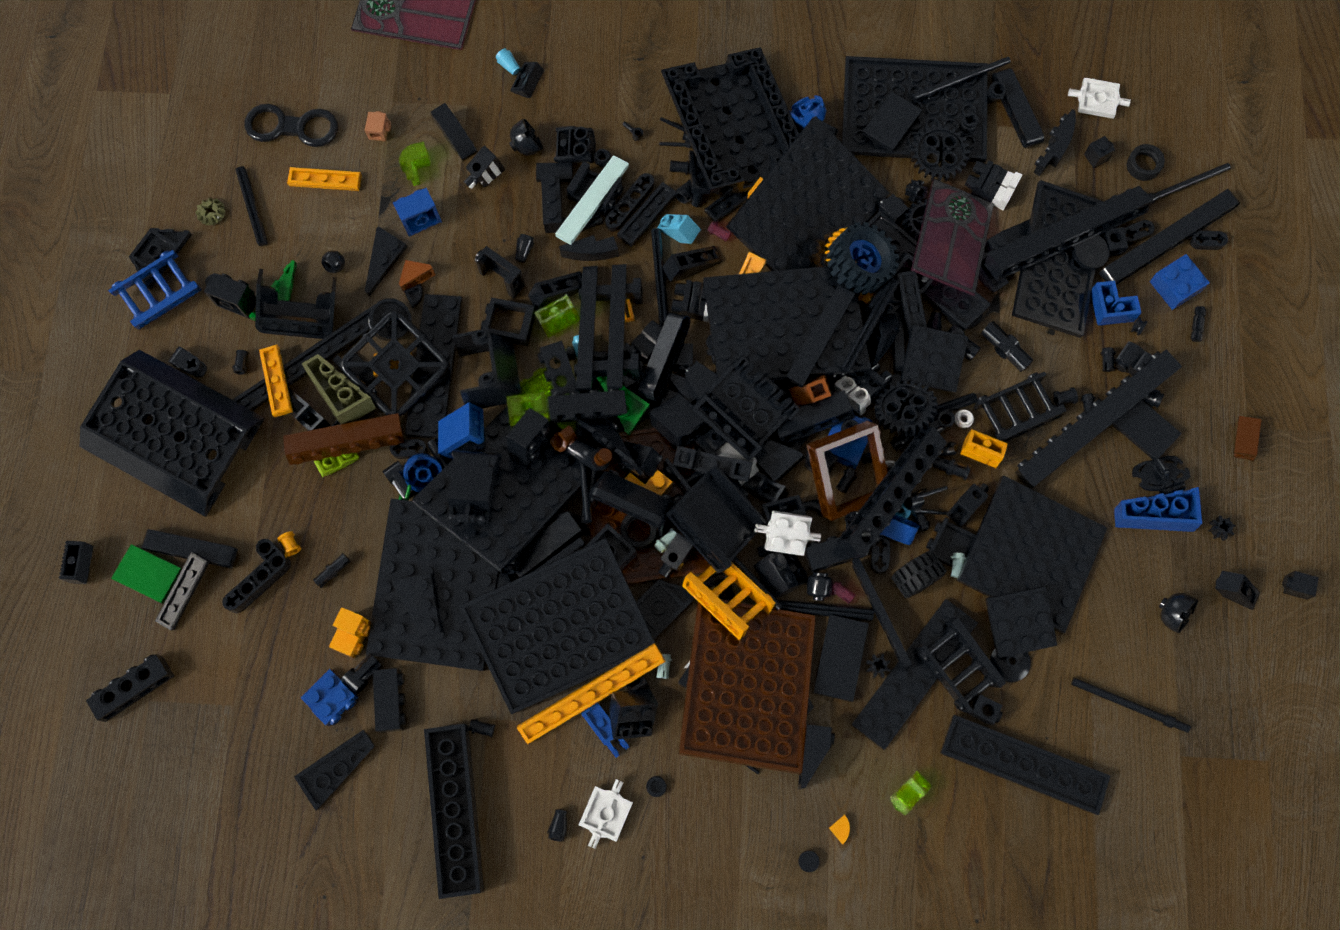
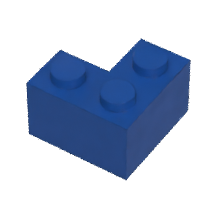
[1091,281,1141,326]

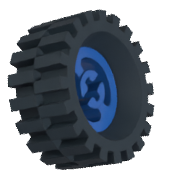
[827,222,899,295]

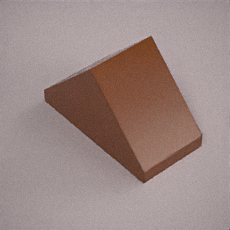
[399,260,436,294]

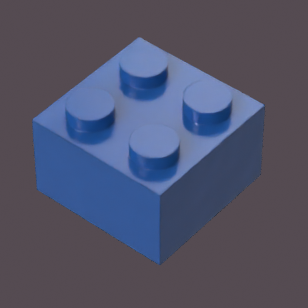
[393,188,442,237]
[1149,254,1210,310]

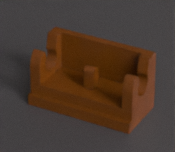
[1234,416,1262,461]

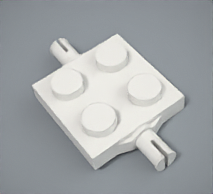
[1068,78,1131,119]
[755,510,821,556]
[579,779,633,849]

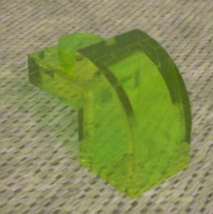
[399,141,431,186]
[890,771,932,816]

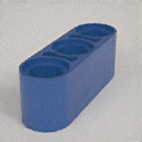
[881,514,919,545]

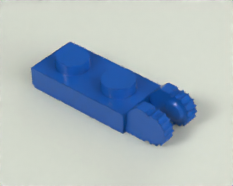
[581,702,629,758]

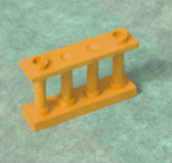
[682,563,775,640]

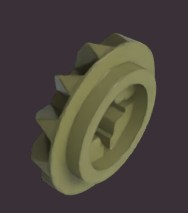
[195,197,225,225]

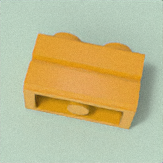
[960,429,1008,468]

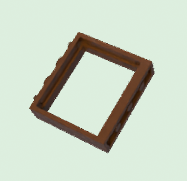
[806,421,888,521]

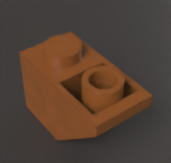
[788,374,831,405]

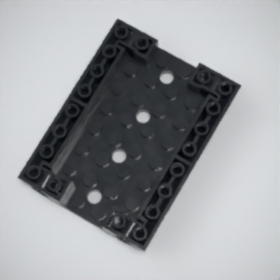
[661,47,799,197]
[79,349,265,517]

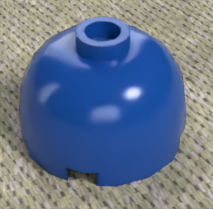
[789,95,826,129]
[403,453,442,492]

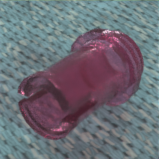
[707,221,732,242]
[832,581,856,604]

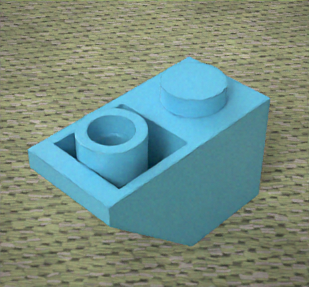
[657,214,701,244]

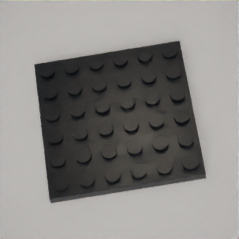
[957,475,1107,634]

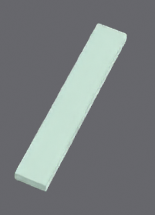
[555,155,629,245]

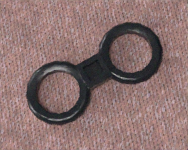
[244,104,338,147]

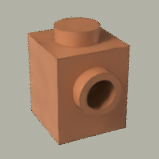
[365,111,391,141]

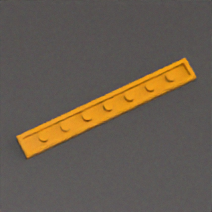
[517,643,666,744]

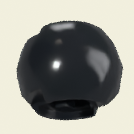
[321,250,345,274]

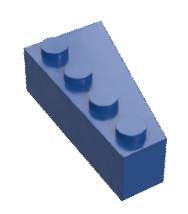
[1114,487,1202,532]

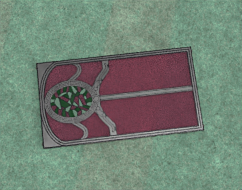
[351,0,476,50]
[911,179,994,296]

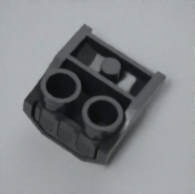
[554,126,596,163]

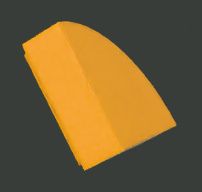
[829,815,850,845]

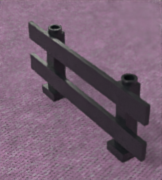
[574,264,643,390]

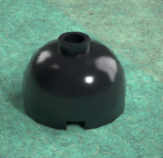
[509,119,543,156]
[1159,593,1198,633]

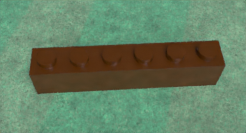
[283,413,404,465]

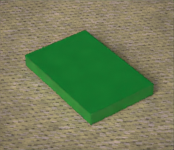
[111,544,182,604]

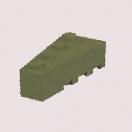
[302,354,376,425]

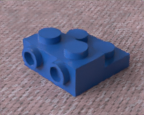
[301,669,358,726]

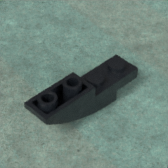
[1033,109,1076,176]

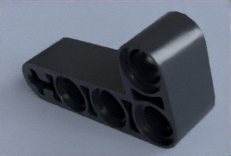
[222,539,291,614]

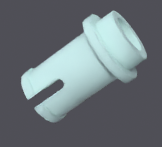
[654,529,677,553]
[951,553,966,578]
[656,654,672,679]

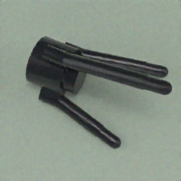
[659,117,691,148]
[904,486,948,515]

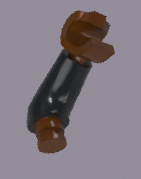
[550,425,612,471]

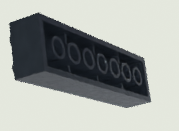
[424,724,484,899]

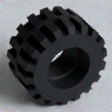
[892,551,947,598]

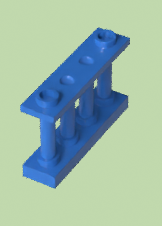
[108,250,202,330]

